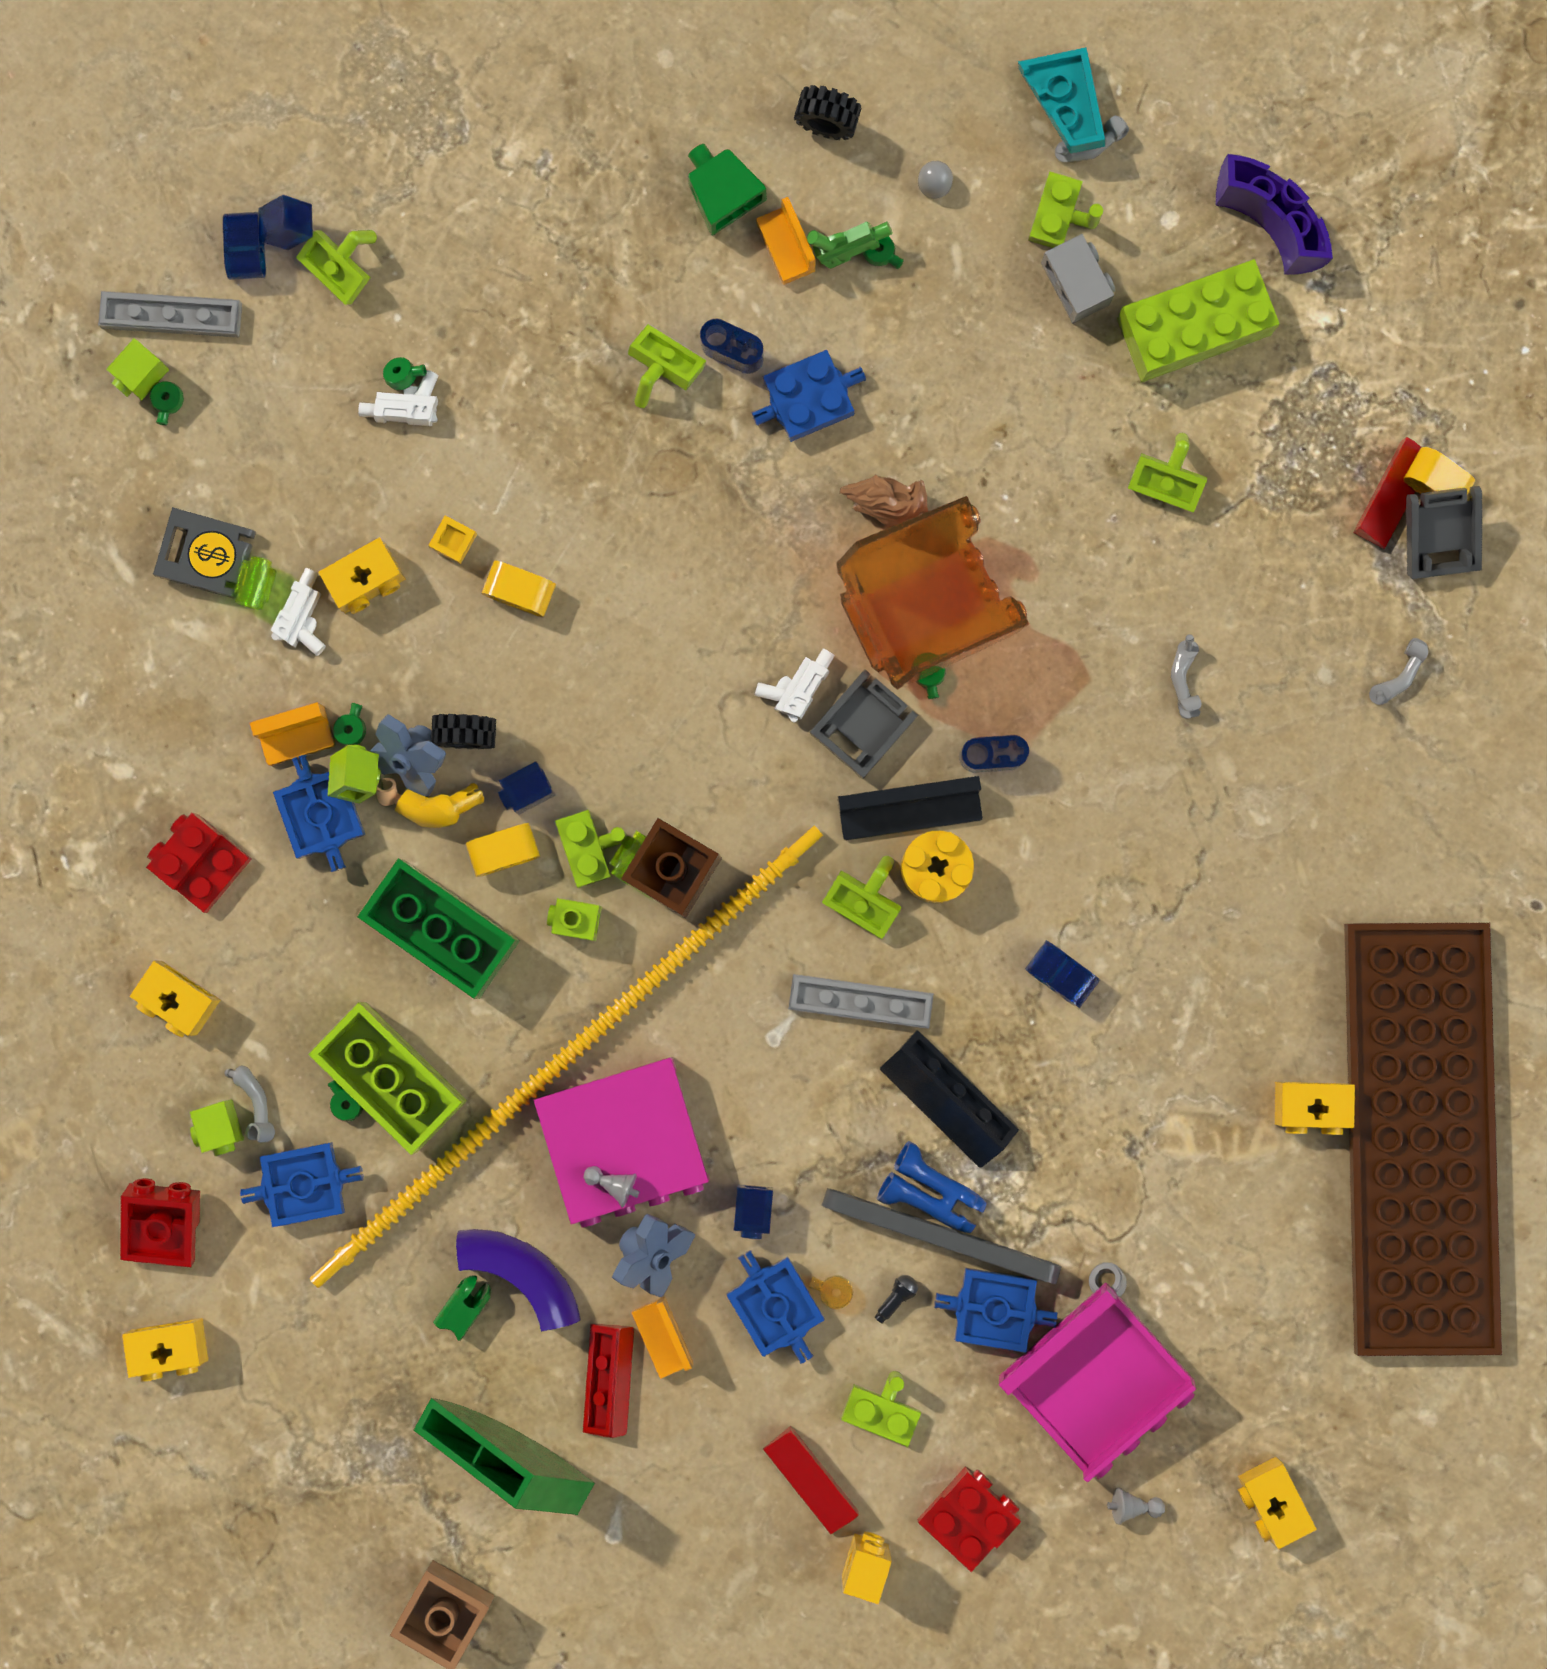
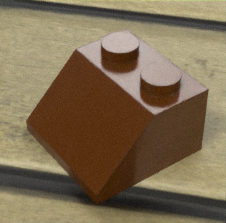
[621,818,722,919]

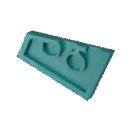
[1018,47,1105,154]

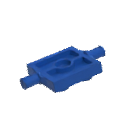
[751,350,866,442]
[273,755,365,872]
[240,1142,364,1228]
[726,1250,825,1364]
[934,1268,1058,1352]

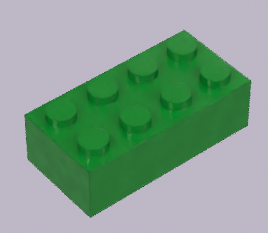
[357,858,520,999]

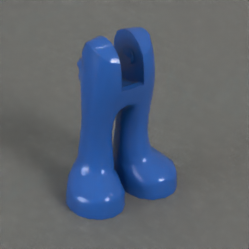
[877,1141,987,1233]

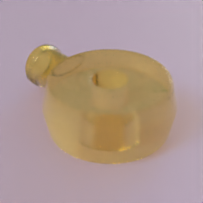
[809,1275,853,1309]

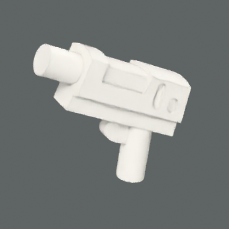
[358,370,438,426]
[271,568,326,656]
[755,649,835,723]

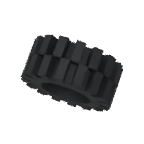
[794,85,862,140]
[431,714,496,749]

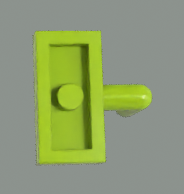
[1028,171,1103,248]
[296,230,377,305]
[628,324,706,408]
[1128,433,1207,513]
[555,810,627,888]
[822,856,902,939]
[841,1371,921,1447]

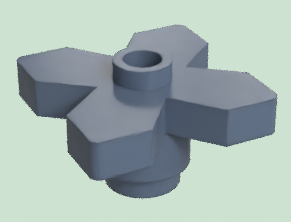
[370,714,446,797]
[612,1214,695,1297]

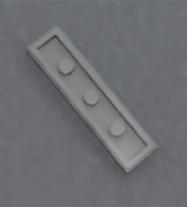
[98,291,242,337]
[788,974,934,1029]

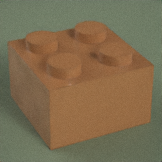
[390,1560,495,1669]

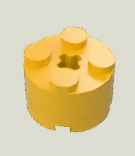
[900,831,974,904]

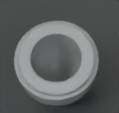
[918,161,953,199]
[1089,1262,1127,1297]

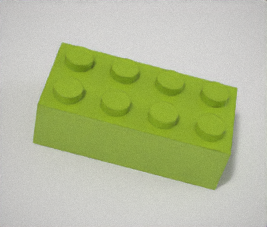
[1117,259,1280,383]
[308,1002,467,1155]

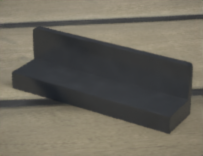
[837,776,983,840]
[880,1030,1019,1168]

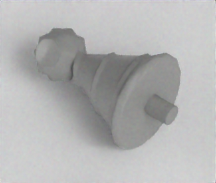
[583,1166,640,1207]
[1107,1488,1165,1525]

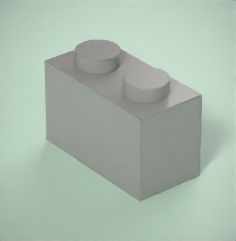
[1041,234,1115,324]

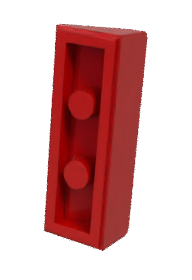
[1353,437,1421,549]
[583,1324,634,1438]
[763,1426,859,1534]

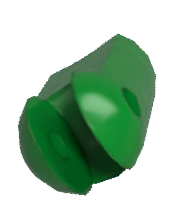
[433,1275,491,1341]

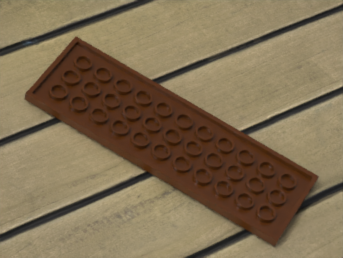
[1344,923,1502,1356]

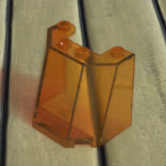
[836,496,1029,690]

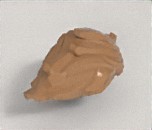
[839,475,928,528]

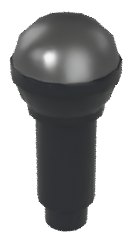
[874,1275,918,1324]

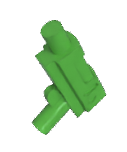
[807,221,893,269]

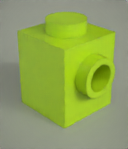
[106,338,169,400]
[327,745,381,804]
[547,898,602,941]
[190,1099,244,1156]

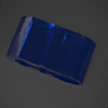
[223,212,266,280]
[700,319,764,374]
[959,735,1029,773]
[1025,940,1100,1009]

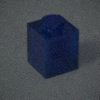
[258,195,313,250]
[498,761,556,815]
[734,1184,773,1239]

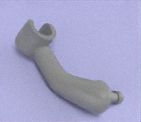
[1055,116,1129,162]
[1171,634,1202,719]
[1369,638,1428,705]
[225,1065,275,1142]

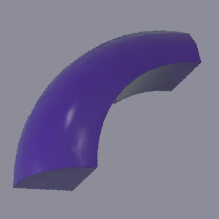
[1215,154,1333,275]
[456,1229,581,1332]

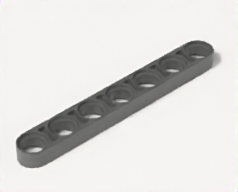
[822,1188,1062,1284]

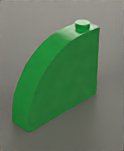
[413,1398,595,1515]

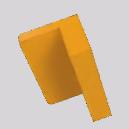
[756,197,815,285]
[250,702,335,766]
[632,1296,694,1379]

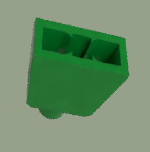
[688,144,767,236]

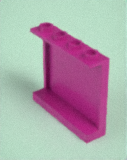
[534,1057,710,1228]
[999,1283,1196,1483]

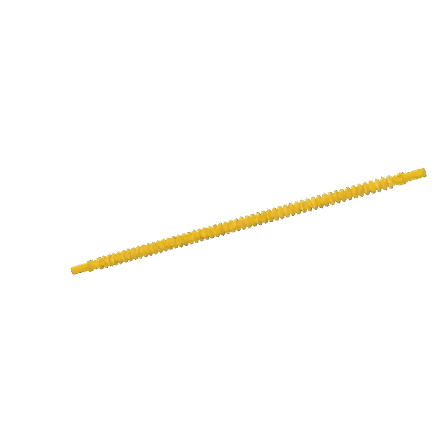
[310,825,823,1288]

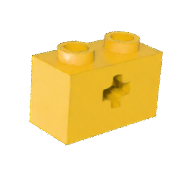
[318,537,406,614]
[129,961,221,1038]
[1275,1082,1355,1135]
[122,1318,208,1382]
[1238,1457,1317,1550]
[842,1532,892,1605]

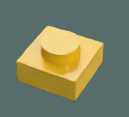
[428,515,477,564]

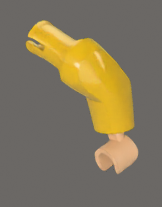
[376,777,484,828]

